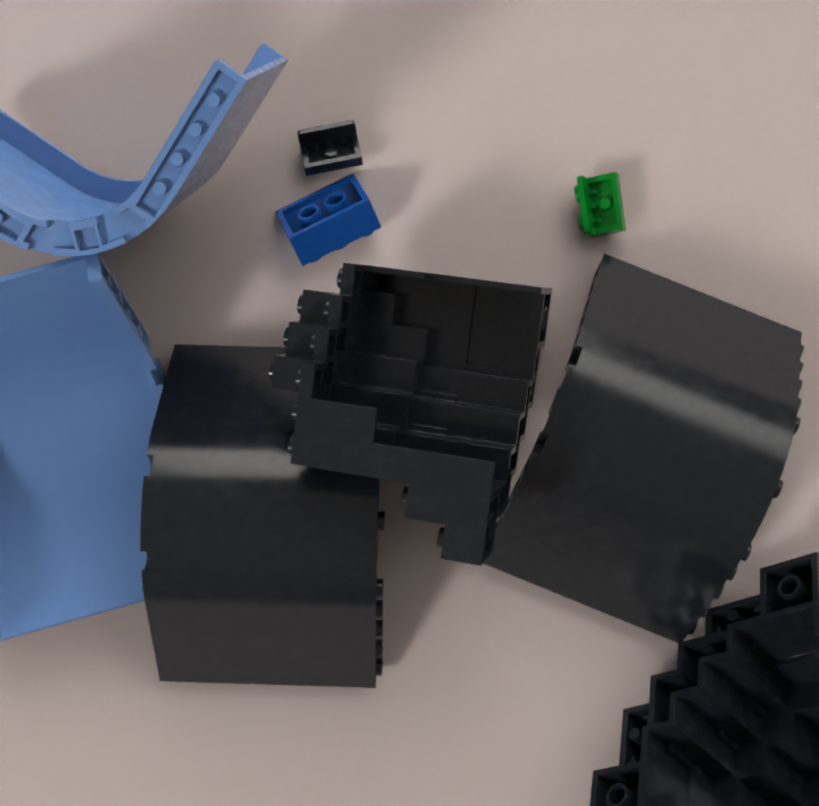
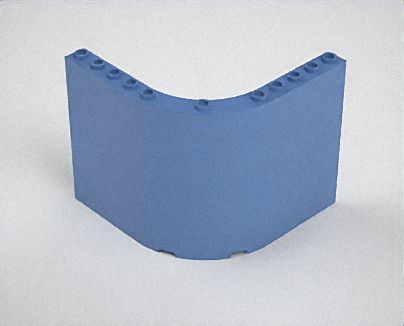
[0,44,288,257]
[0,253,166,642]

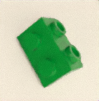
[574,172,626,238]

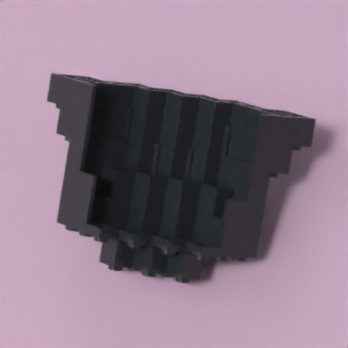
[269,263,552,566]
[590,552,819,806]

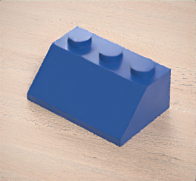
[276,174,381,266]

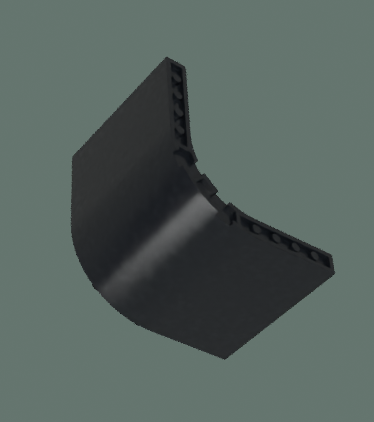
[483,253,804,643]
[140,344,385,688]

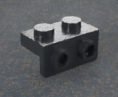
[297,120,363,176]

